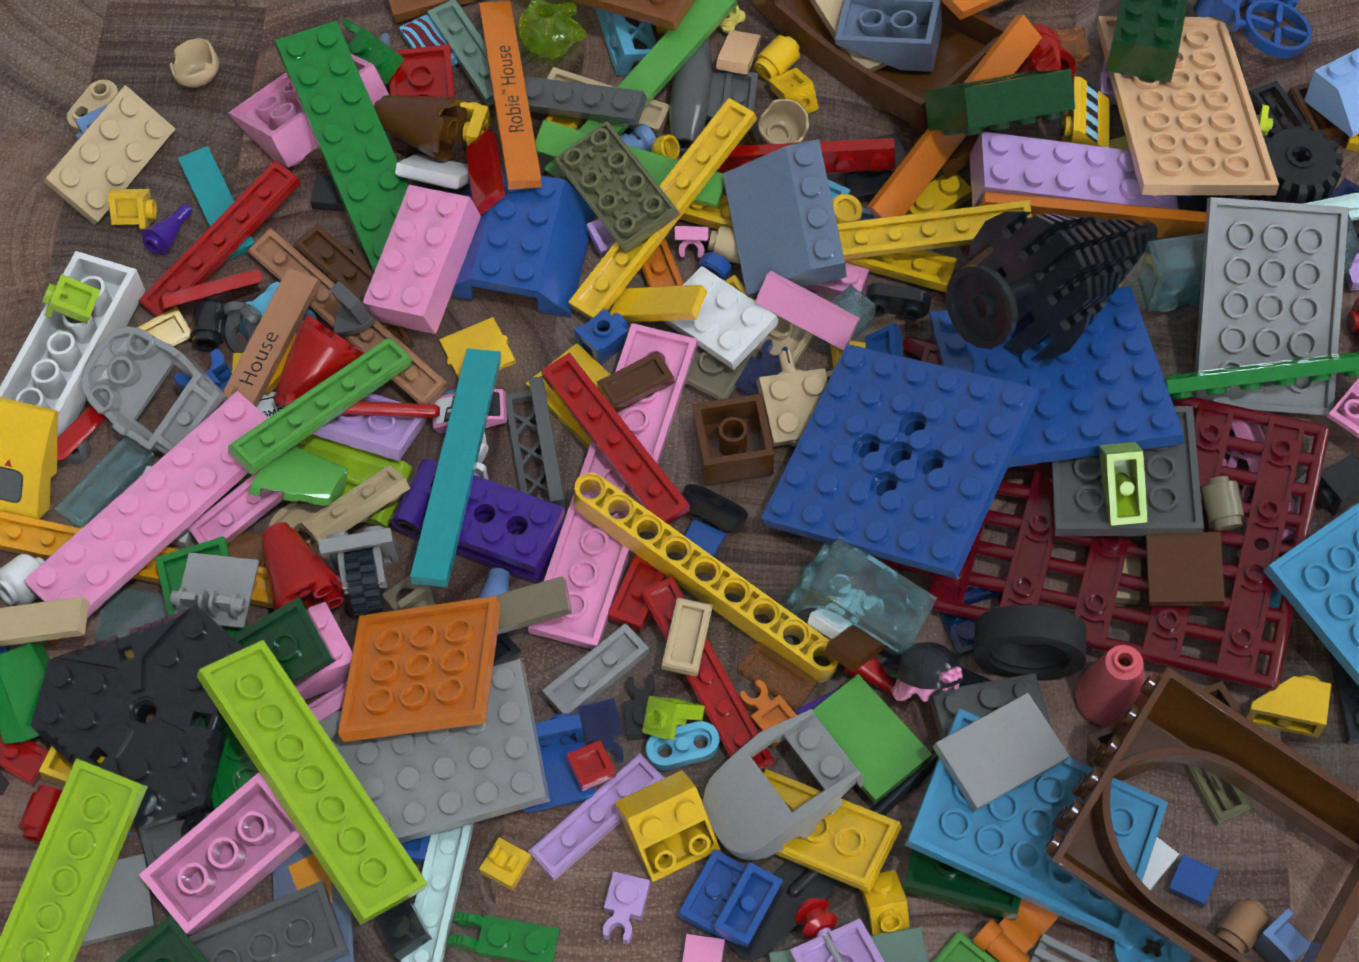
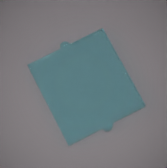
[94,587,168,642]

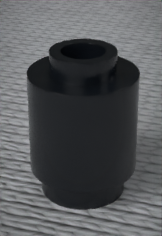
[190,299,228,351]

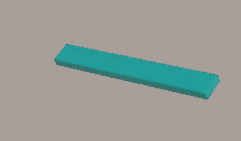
[410,348,501,588]

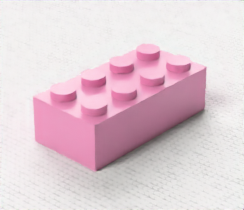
[362,185,481,334]
[139,772,306,935]

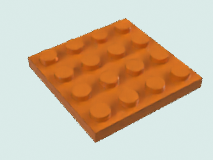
[338,596,501,742]

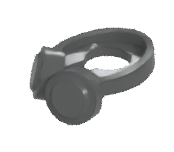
[223,301,262,353]

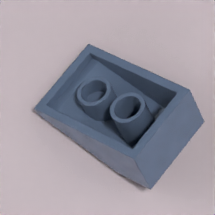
[835,0,943,72]

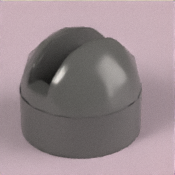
[65,439,91,464]

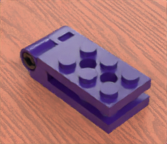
[391,459,565,584]

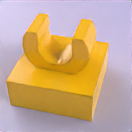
[479,837,532,891]

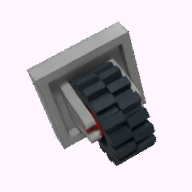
[318,526,400,616]

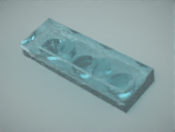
[55,435,156,528]

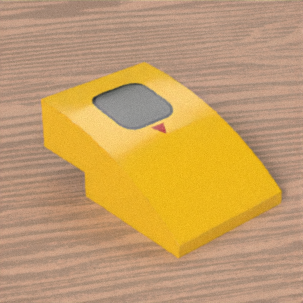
[0,397,58,519]

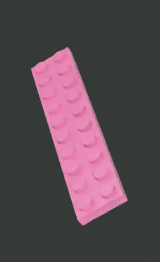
[528,323,698,650]

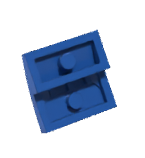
[677,849,783,947]

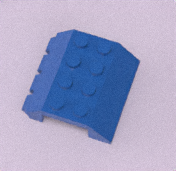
[452,168,595,318]

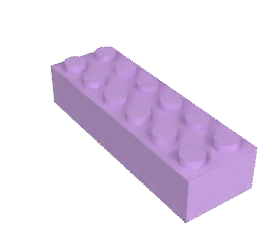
[969,132,1178,210]

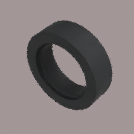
[973,605,1087,680]

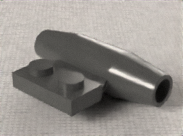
[669,38,758,153]

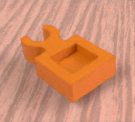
[740,679,797,748]

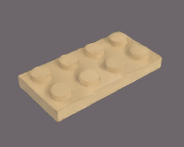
[43,85,175,225]

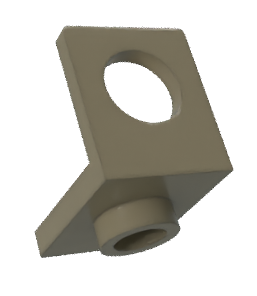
[383,575,435,611]

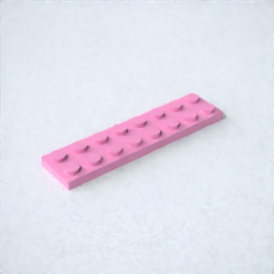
[23,391,268,618]

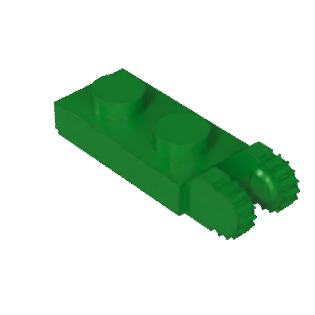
[342,18,404,85]
[447,912,560,962]

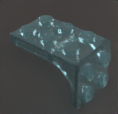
[785,535,937,655]

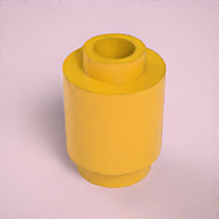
[753,35,800,82]

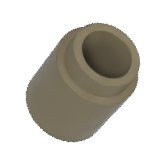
[1201,476,1245,531]

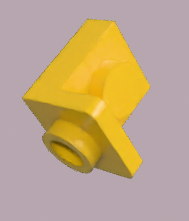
[768,67,818,114]
[460,102,492,146]

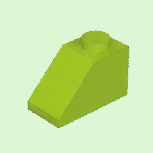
[1099,442,1148,526]

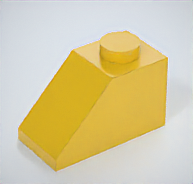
[1245,675,1331,738]

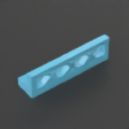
[594,7,657,76]

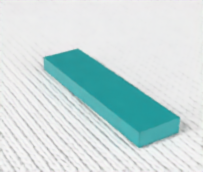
[178,146,254,262]

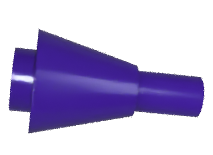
[141,204,193,255]

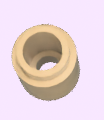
[708,225,740,264]

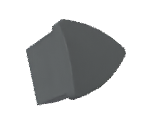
[329,281,375,337]

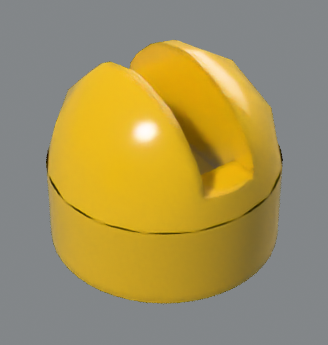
[651,135,680,160]

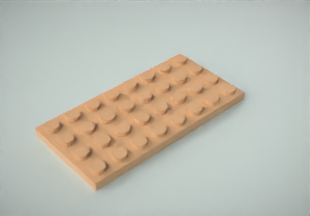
[1097,16,1279,196]

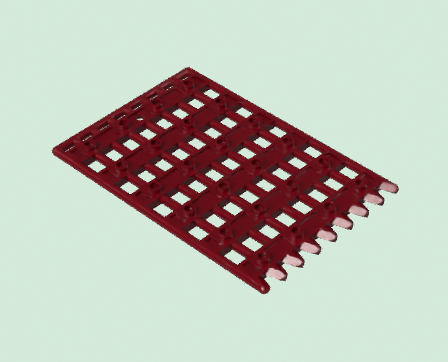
[831,336,1330,691]

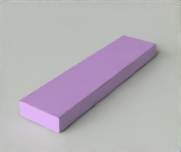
[528,753,664,881]

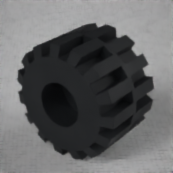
[1249,123,1344,204]

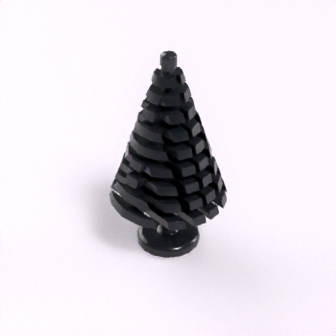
[945,211,1158,360]

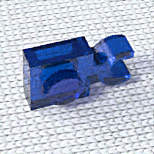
[735,339,788,395]
[578,698,624,763]

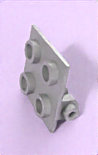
[170,553,260,629]

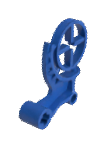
[1193,0,1312,58]

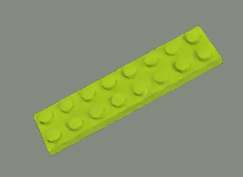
[196,640,428,925]

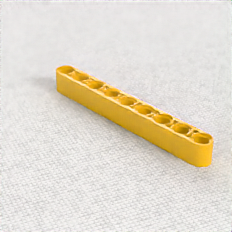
[573,473,839,683]

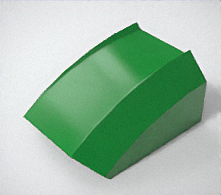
[0,642,50,744]

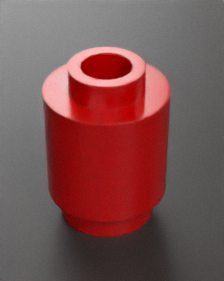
[18,785,62,844]

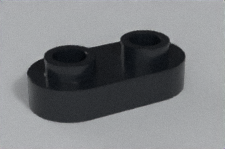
[862,283,931,320]
[682,484,748,533]

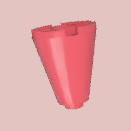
[1074,645,1146,729]

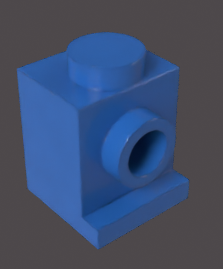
[574,309,628,365]

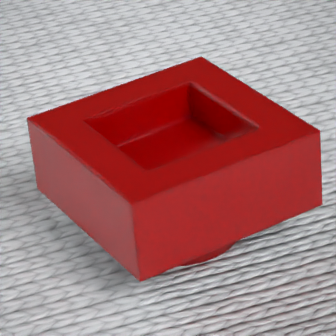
[566,740,616,792]

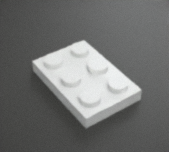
[663,266,779,370]

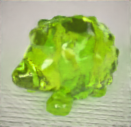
[518,0,586,60]

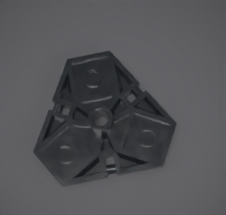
[30,605,244,830]

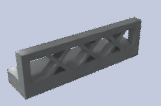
[506,376,567,514]

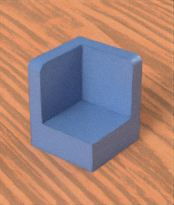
[1254,908,1311,962]

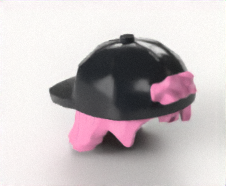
[882,642,963,702]

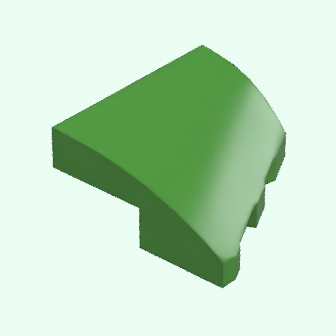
[249,446,348,506]

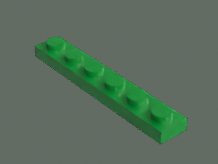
[1163,351,1359,399]

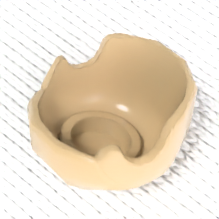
[170,38,219,88]
[757,99,809,144]

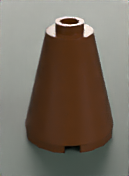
[374,95,467,162]

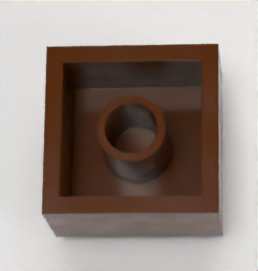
[692,394,774,485]

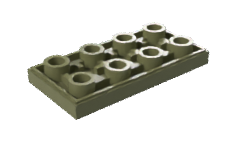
[554,121,680,254]

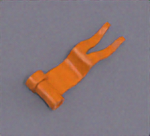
[972,899,1059,962]

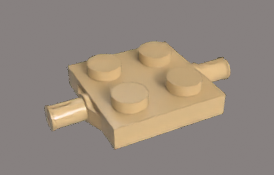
[756,350,828,447]

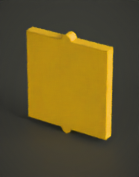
[439,317,516,380]

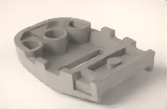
[82,326,228,455]
[703,709,865,860]

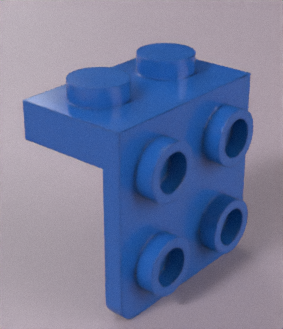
[522,713,595,813]

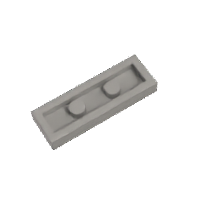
[542,623,650,715]

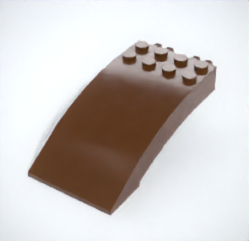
[750,0,1007,132]

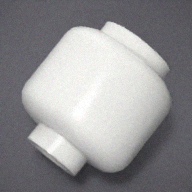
[0,554,45,606]

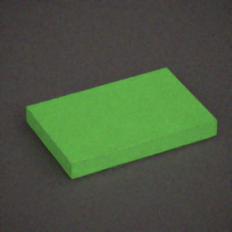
[813,674,932,804]

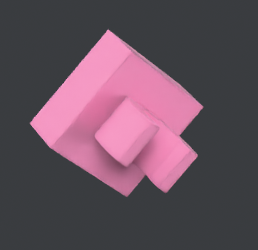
[675,226,709,258]

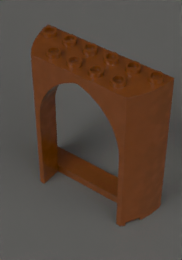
[1043,667,1359,962]

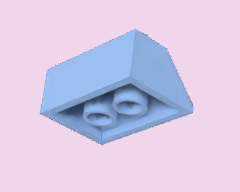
[1304,48,1359,138]

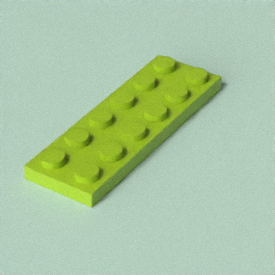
[0,758,148,962]

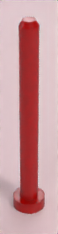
[285,392,440,418]

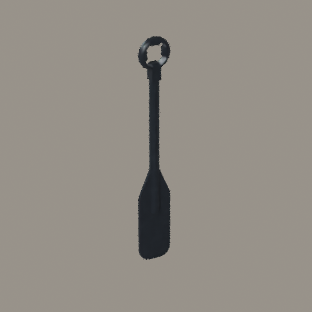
[725,750,939,962]

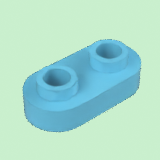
[646,721,719,771]

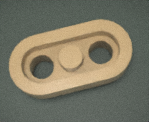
[67,80,119,134]

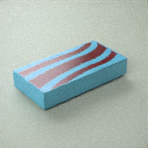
[399,14,457,66]

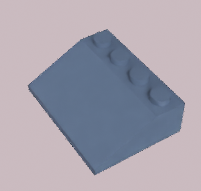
[723,139,847,298]

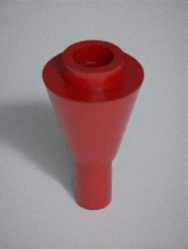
[843,656,897,701]

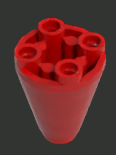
[273,315,363,407]
[262,522,344,611]

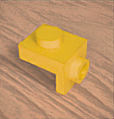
[108,189,157,229]
[860,870,910,935]

